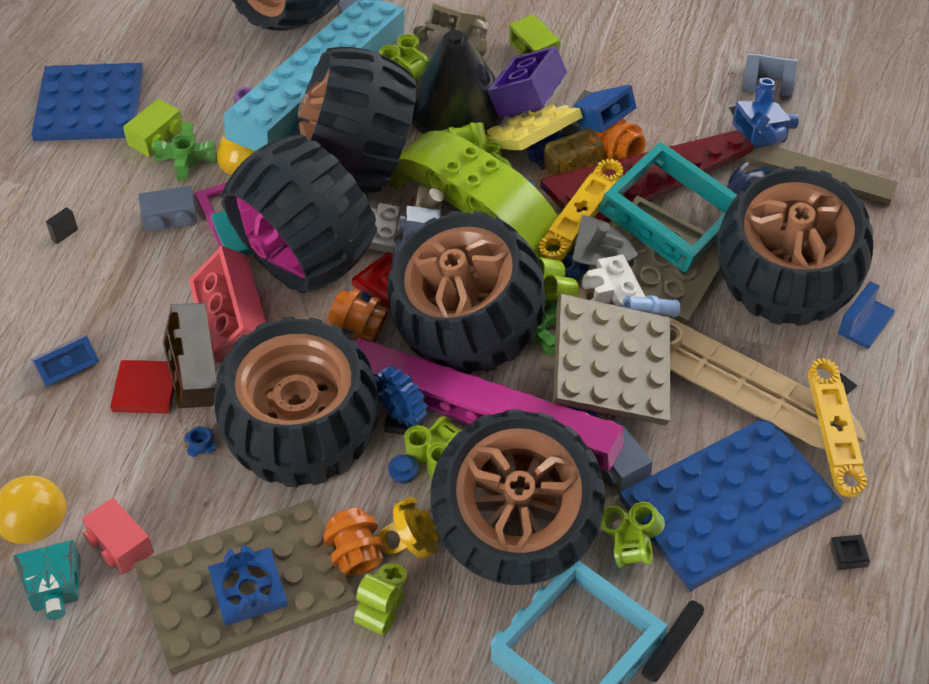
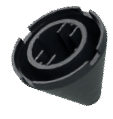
[411,30,504,134]

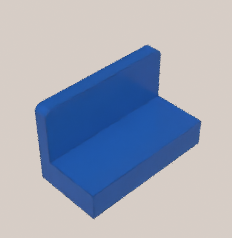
[838,281,895,349]
[30,335,99,387]

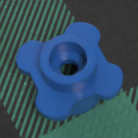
[184,426,217,457]

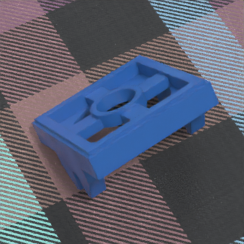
[208,545,288,626]

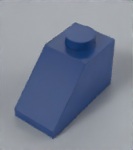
[574,85,637,133]

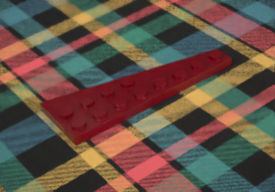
[540,130,753,223]

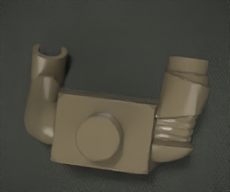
[413,3,489,58]

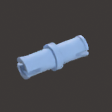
[622,295,680,317]

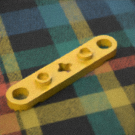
[539,159,623,261]
[808,358,867,498]

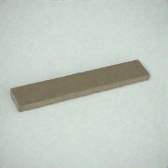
[738,145,898,206]

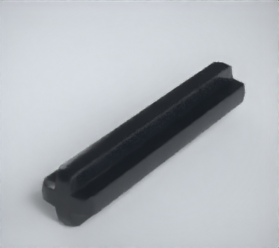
[642,600,704,682]

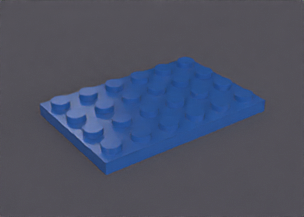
[619,419,843,592]

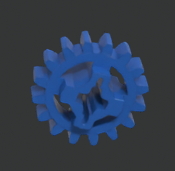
[375,366,428,427]

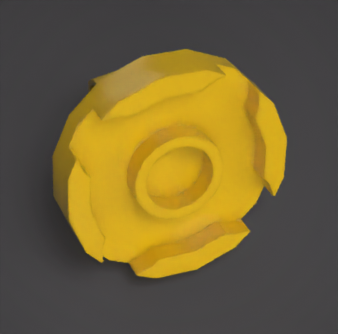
[378,496,439,559]

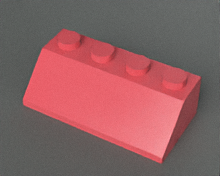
[189,245,266,364]

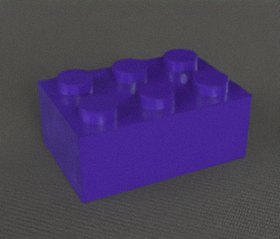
[487,46,567,117]

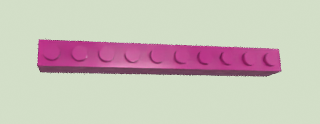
[356,338,624,472]

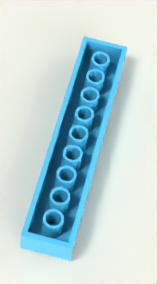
[224,0,405,151]

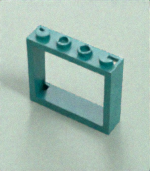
[598,142,738,273]

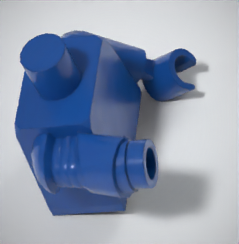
[732,78,799,148]

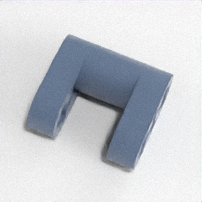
[742,53,798,98]

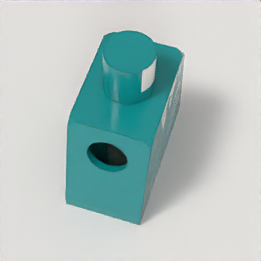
[13,540,81,620]

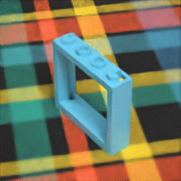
[490,561,668,684]

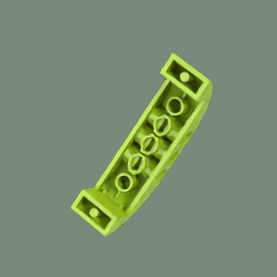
[388,131,571,258]

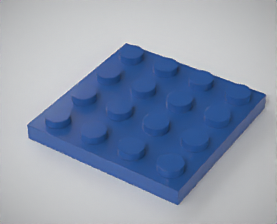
[31,63,144,141]

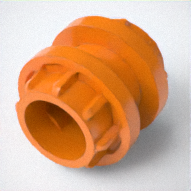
[591,118,646,160]
[327,288,388,342]
[323,508,386,576]

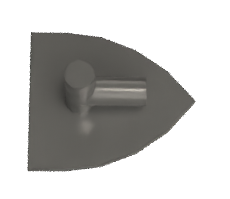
[572,214,639,267]

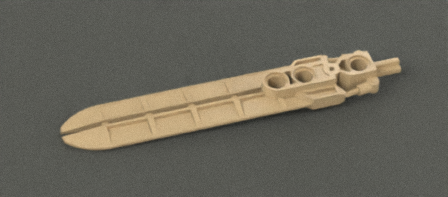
[577,288,866,450]

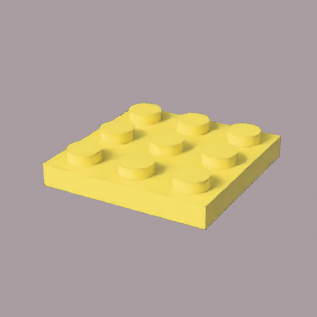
[486,105,583,151]

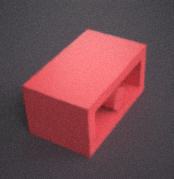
[82,497,154,575]

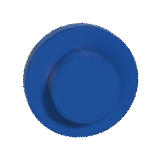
[388,455,419,484]

